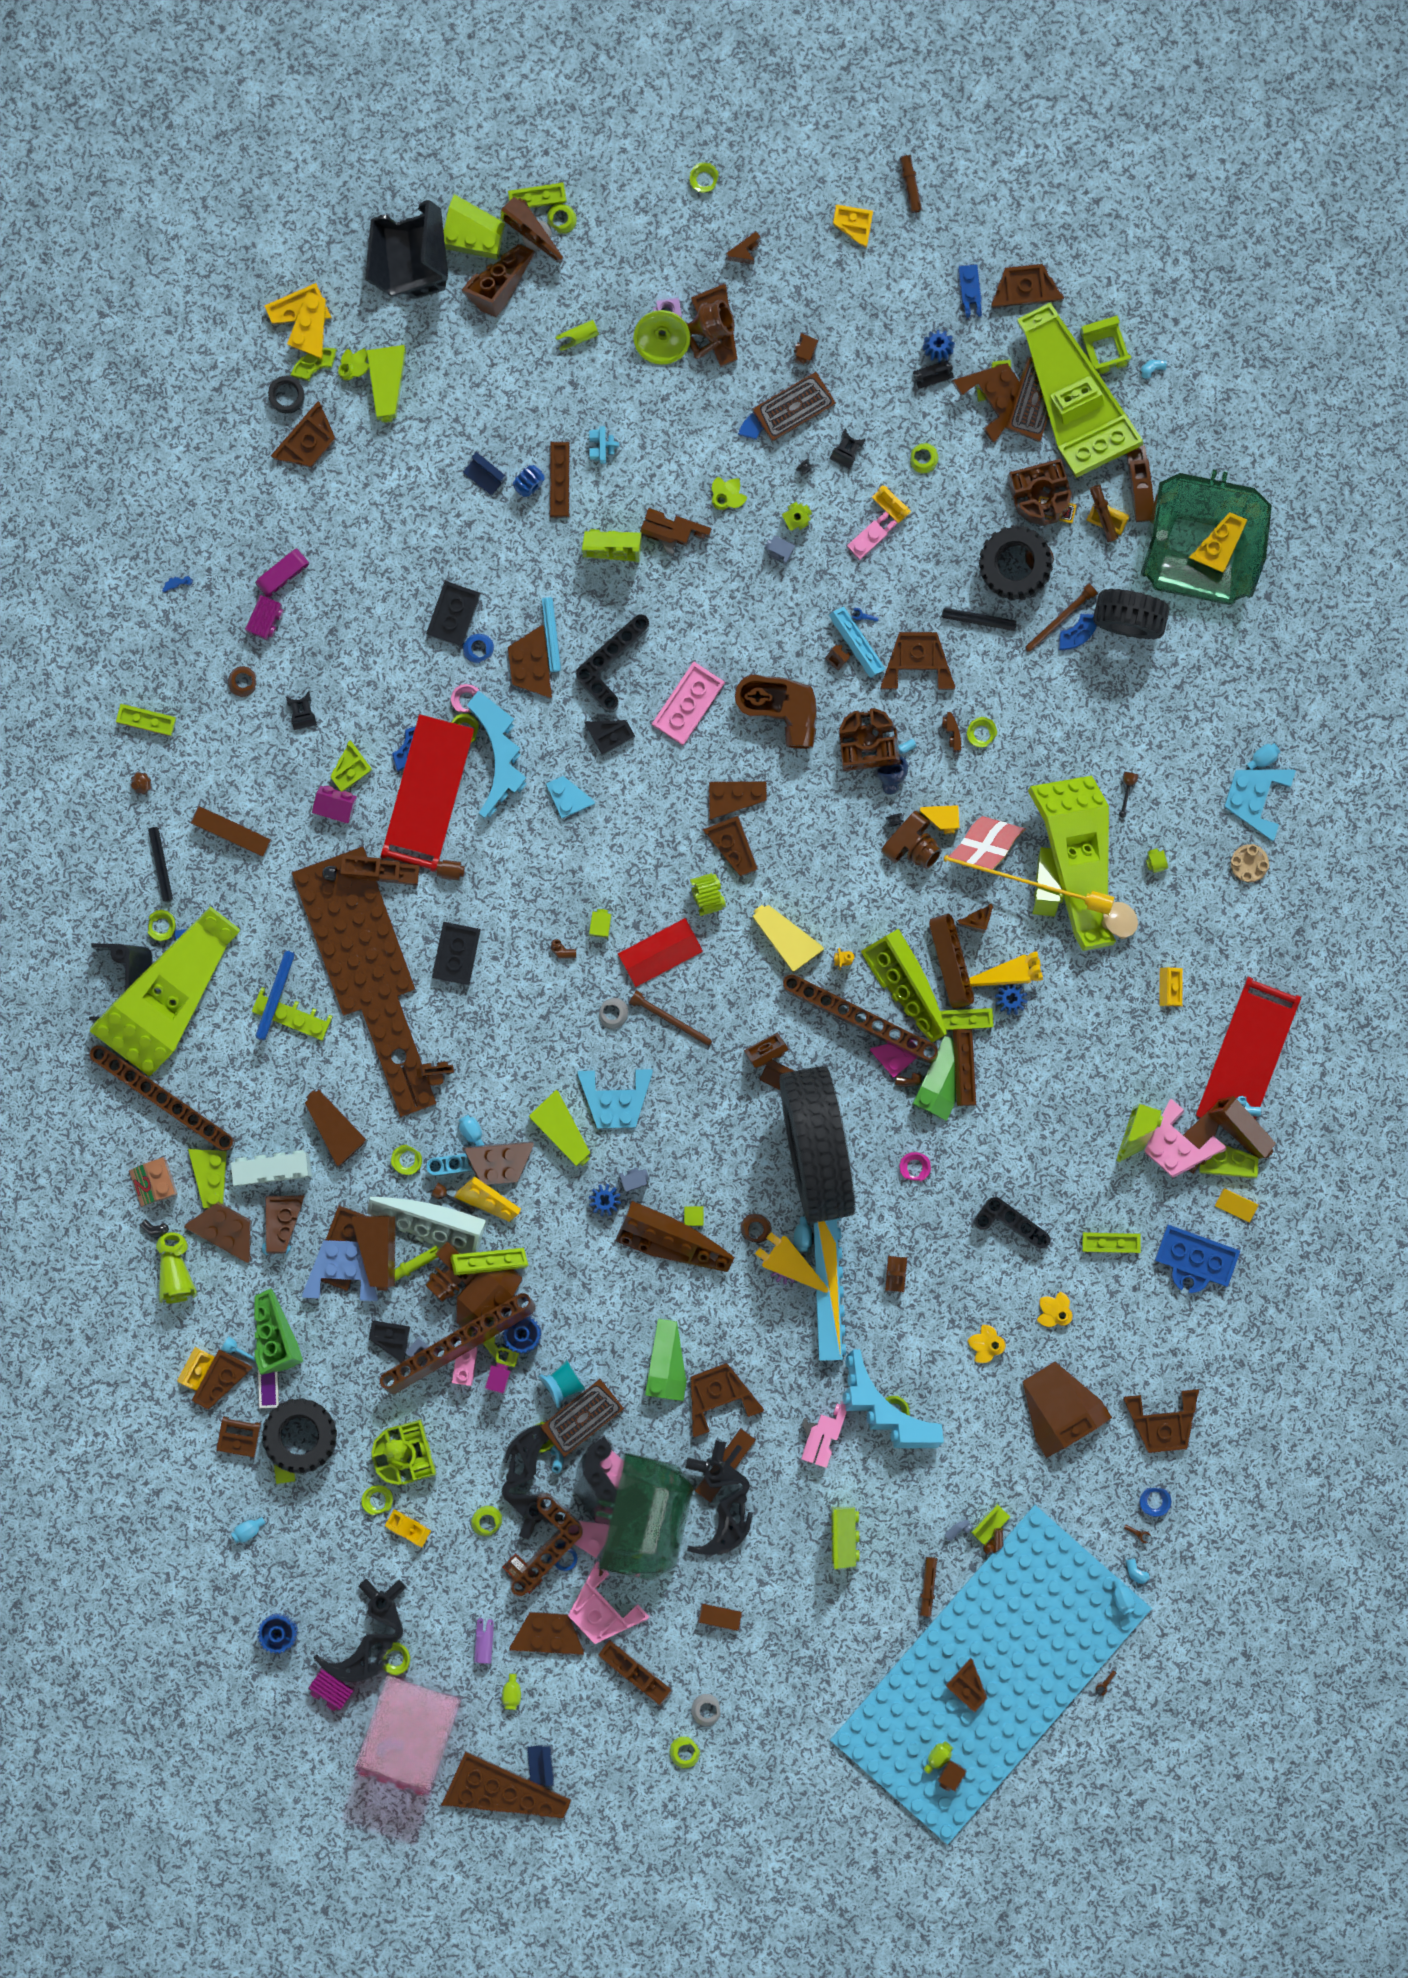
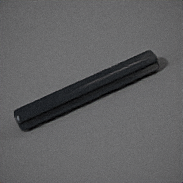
[942,608,1017,631]
[148,827,173,902]

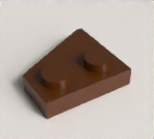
[945,1658,987,1713]

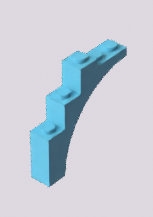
[466,690,527,819]
[842,1349,944,1448]

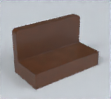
[759,1059,794,1090]

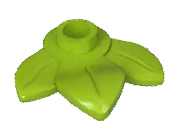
[338,348,369,381]
[711,477,747,510]

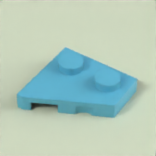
[546,776,595,819]

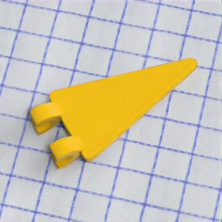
[969,952,1043,986]
[755,1232,829,1293]

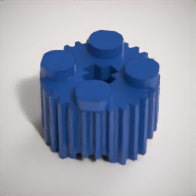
[502,1316,542,1353]
[257,1613,298,1654]

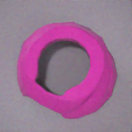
[899,1152,931,1181]

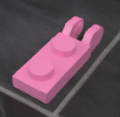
[847,512,897,560]

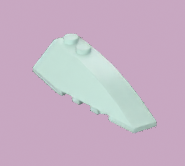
[367,1197,486,1254]

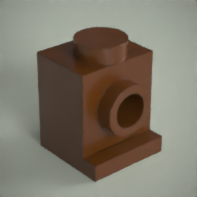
[793,333,819,365]

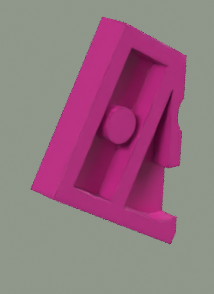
[870,1040,917,1078]

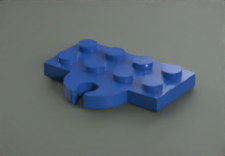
[1154,1224,1240,1293]

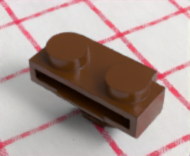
[416,1061,454,1086]

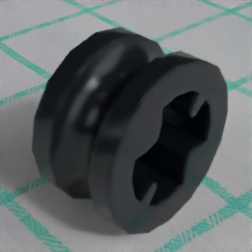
[796,458,814,477]
[885,813,904,827]

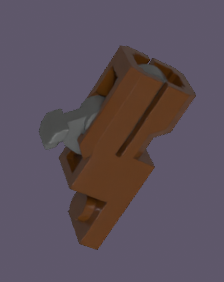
[640,508,712,556]

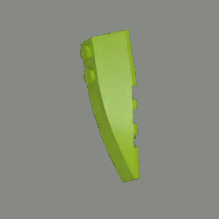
[861,928,947,1042]

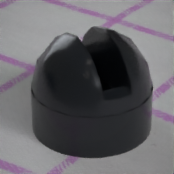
[322,866,337,882]

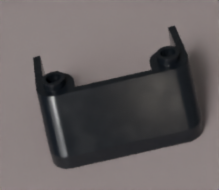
[89,943,153,1023]

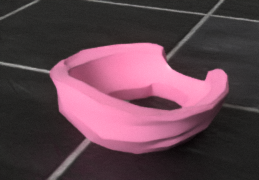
[451,684,479,713]

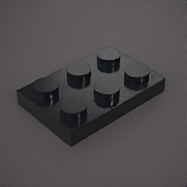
[426,581,481,647]
[432,922,481,986]

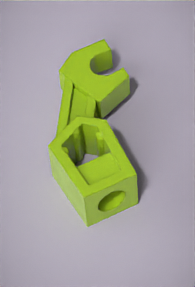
[483,1336,519,1367]

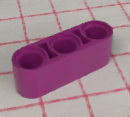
[255,548,310,598]

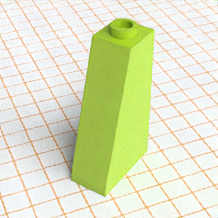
[367,345,406,423]
[529,1090,591,1166]

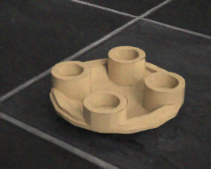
[1231,844,1269,882]
[1102,902,1138,939]

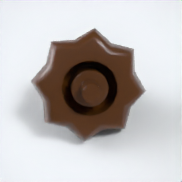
[131,771,151,795]

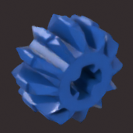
[923,329,955,363]
[513,465,545,497]
[995,984,1028,1015]
[589,1184,621,1217]

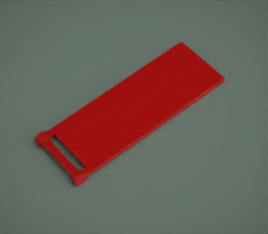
[380,714,474,872]
[1196,976,1302,1120]

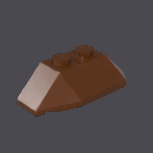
[456,1269,522,1334]

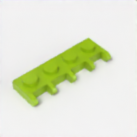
[251,987,333,1041]

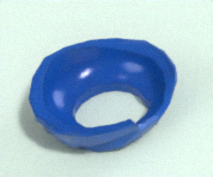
[463,634,494,663]
[1139,1488,1172,1517]

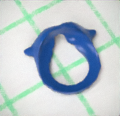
[547,1542,578,1571]

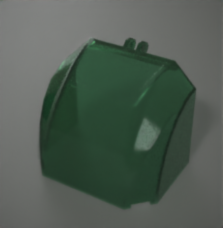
[1141,469,1272,605]
[596,1453,694,1580]

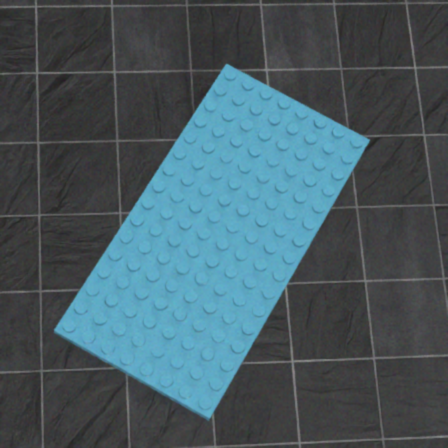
[830,1504,1152,1845]

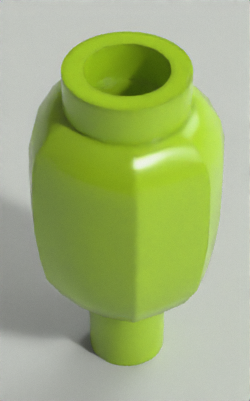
[501,1674,521,1710]
[924,1741,953,1774]

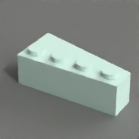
[231,1150,312,1186]

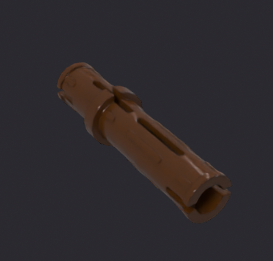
[899,155,923,213]
[1089,484,1119,542]
[919,1557,938,1617]

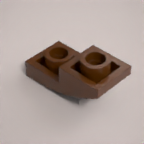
[942,712,961,753]
[697,1603,742,1631]

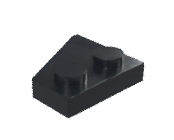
[584,720,635,755]
[369,1320,411,1363]

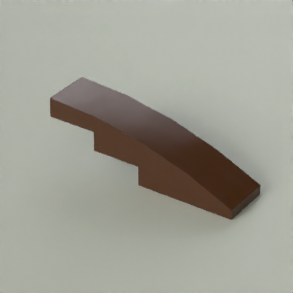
[190,806,271,857]
[340,855,420,886]
[598,1640,673,1706]

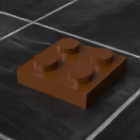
[744,1032,789,1068]

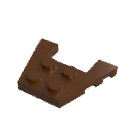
[951,363,1020,442]
[881,632,955,690]
[691,1363,764,1437]
[1123,1389,1199,1453]

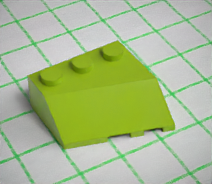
[444,194,505,260]
[582,529,642,562]
[1116,1103,1163,1162]

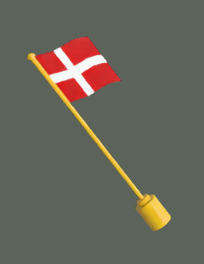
[943,816,1115,915]

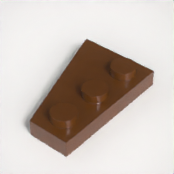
[709,781,767,820]
[266,1195,305,1254]
[191,1349,253,1410]

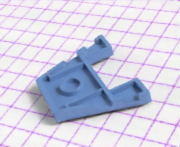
[302,1240,378,1301]

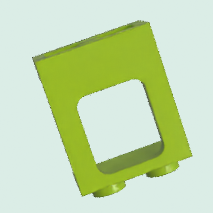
[1080,315,1131,374]

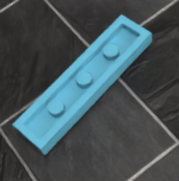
[829,607,886,678]

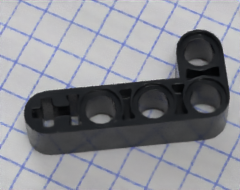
[974,1197,1050,1249]

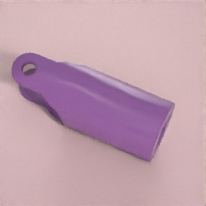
[474,1618,494,1663]

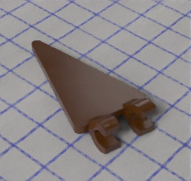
[1183,1108,1219,1174]

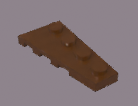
[691,283,738,368]

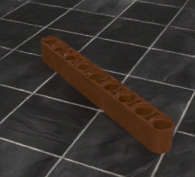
[783,974,938,1063]
[90,1045,235,1151]
[379,1293,536,1394]

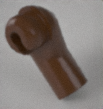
[550,939,576,959]
[895,1072,922,1087]
[983,1528,1004,1554]

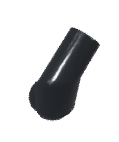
[139,1219,169,1237]

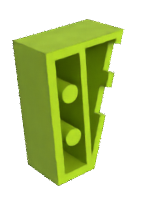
[1032,847,1063,917]

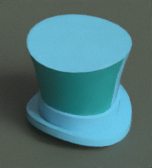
[538,1360,586,1408]

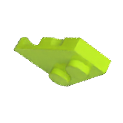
[330,740,373,792]

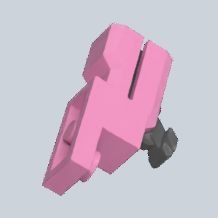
[801,1401,847,1468]

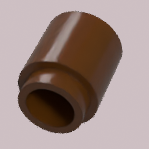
[437,860,465,881]

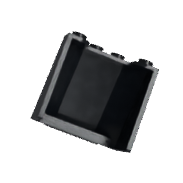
[365,200,448,299]
[573,1436,654,1527]

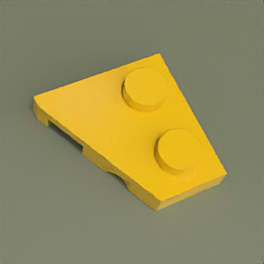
[833,204,873,248]

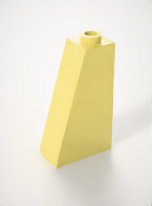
[752,905,824,973]

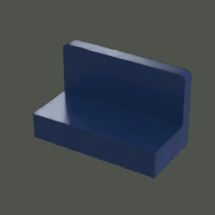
[463,451,506,496]
[527,1744,554,1786]

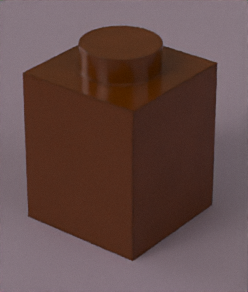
[937,1760,967,1792]

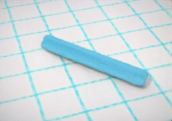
[542,597,561,672]

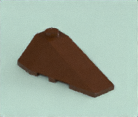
[500,197,564,265]
[462,244,535,317]

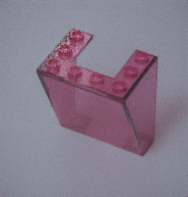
[354,1674,462,1796]

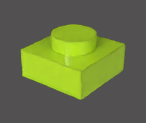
[274,1465,296,1484]

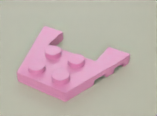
[1145,1099,1226,1178]
[568,1562,649,1644]

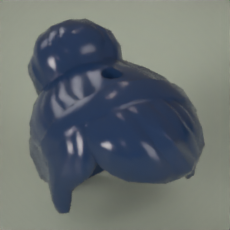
[877,757,909,795]

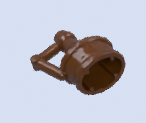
[686,300,735,359]

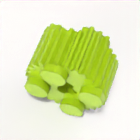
[690,873,726,916]

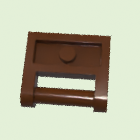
[216,1416,262,1457]

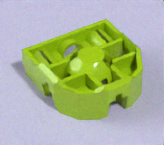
[371,1419,437,1485]

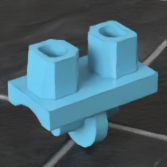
[589,426,620,464]

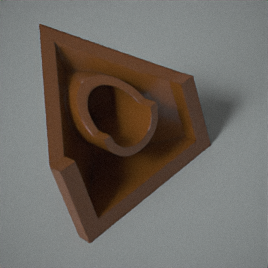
[956,903,993,934]

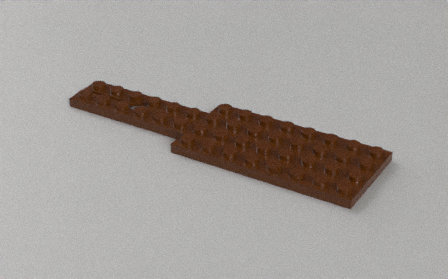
[291,846,437,1117]

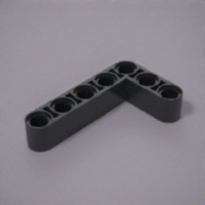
[576,614,650,713]

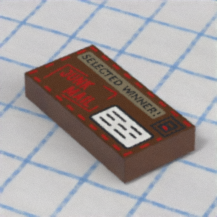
[502,1553,543,1594]

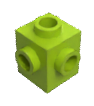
[781,501,812,531]

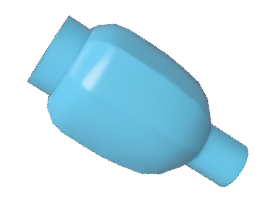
[1247,743,1281,770]
[458,1114,485,1146]
[794,1217,812,1252]
[231,1517,266,1544]
[1113,1579,1135,1615]

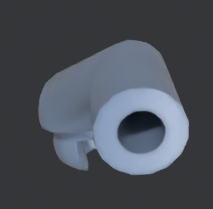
[945,1520,973,1541]

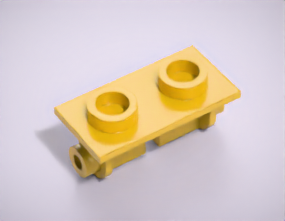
[871,485,911,524]
[834,948,854,970]

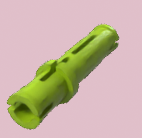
[395,1245,439,1282]

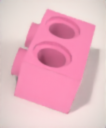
[452,1344,478,1386]

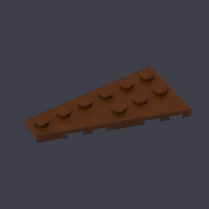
[441,1751,572,1818]

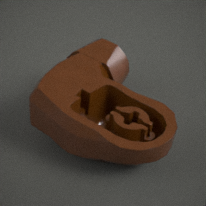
[735,674,817,749]

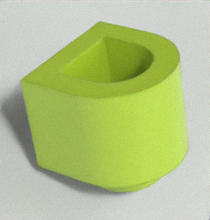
[1145,848,1169,873]

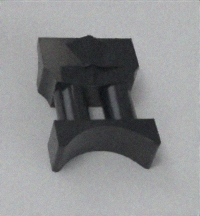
[829,428,866,470]
[286,691,317,730]

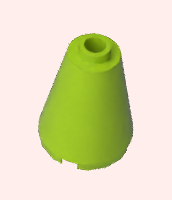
[158,1251,197,1304]

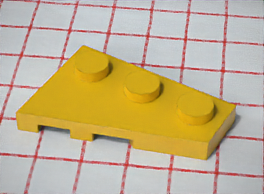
[264,283,332,324]
[287,292,326,359]
[1189,512,1248,573]
[454,1177,521,1222]

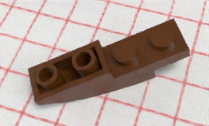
[1126,445,1155,523]

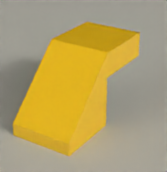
[385,1509,431,1547]

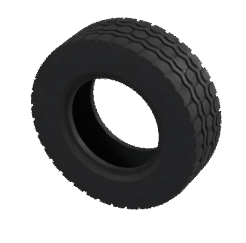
[780,1066,855,1223]

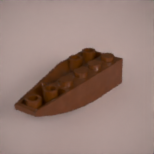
[615,1201,735,1272]

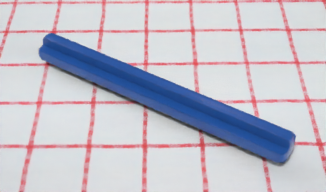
[256,951,294,1041]

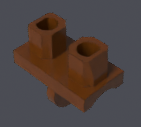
[885,1256,907,1292]

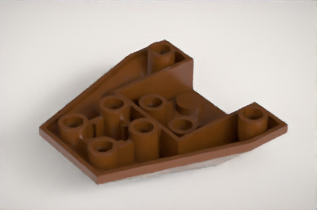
[1022,1361,1112,1458]

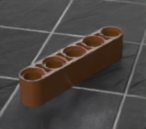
[929,913,974,1009]

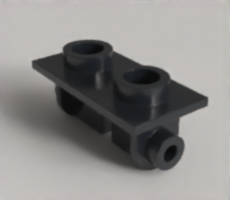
[913,360,954,389]

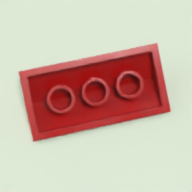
[618,918,703,987]

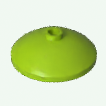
[633,310,690,365]

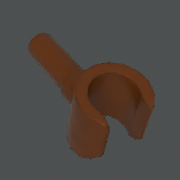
[1124,1524,1151,1543]
[1095,1670,1117,1696]

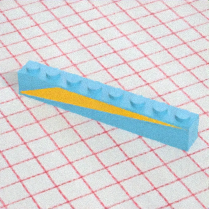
[813,1218,846,1361]

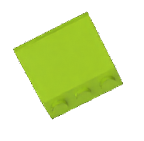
[831,1507,860,1569]

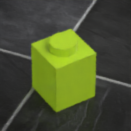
[589,909,612,938]

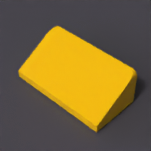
[1086,503,1130,536]
[1159,967,1183,1007]
[1215,1188,1259,1223]
[177,1347,214,1391]

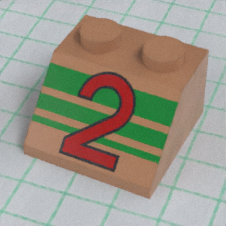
[129,1157,178,1207]

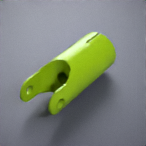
[555,319,599,351]

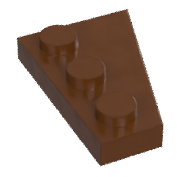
[702,816,759,876]

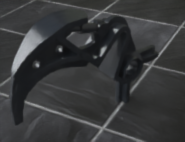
[501,1424,564,1540]
[685,1440,753,1555]
[313,1578,407,1682]

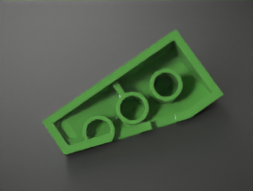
[912,1036,956,1121]
[255,1288,304,1375]
[645,1318,687,1401]

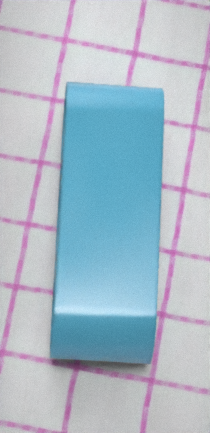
[426,1154,474,1176]

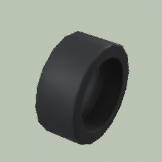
[268,376,305,414]

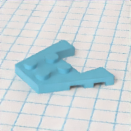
[1224,769,1296,841]
[578,1069,653,1128]

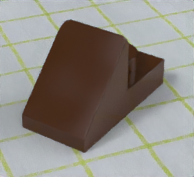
[726,231,761,265]

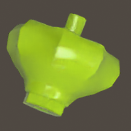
[383,1439,407,1461]

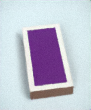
[258,1369,279,1408]

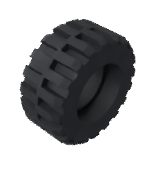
[979,525,1053,601]
[1093,589,1170,639]
[262,1398,337,1474]

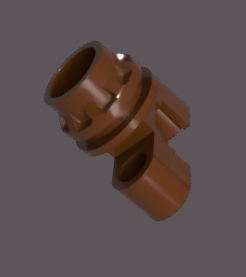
[881,810,942,869]
[425,1242,478,1302]

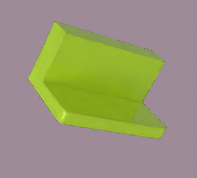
[970,1503,1011,1545]

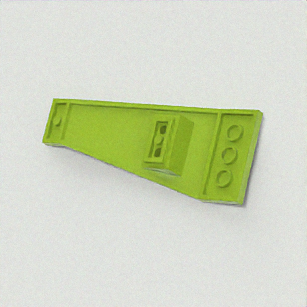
[1017,303,1144,478]
[1027,775,1116,951]
[89,906,240,1077]

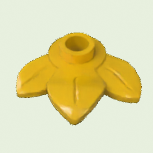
[1037,1292,1073,1327]
[967,1325,1006,1363]

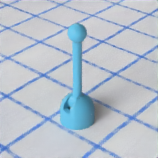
[221,1336,256,1362]

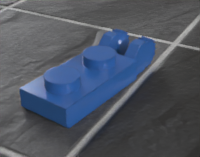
[958,264,982,318]

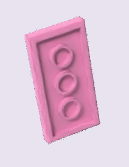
[651,661,725,745]

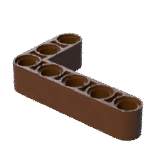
[510,1493,583,1596]

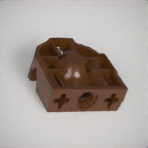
[1007,459,1072,526]
[839,708,901,772]

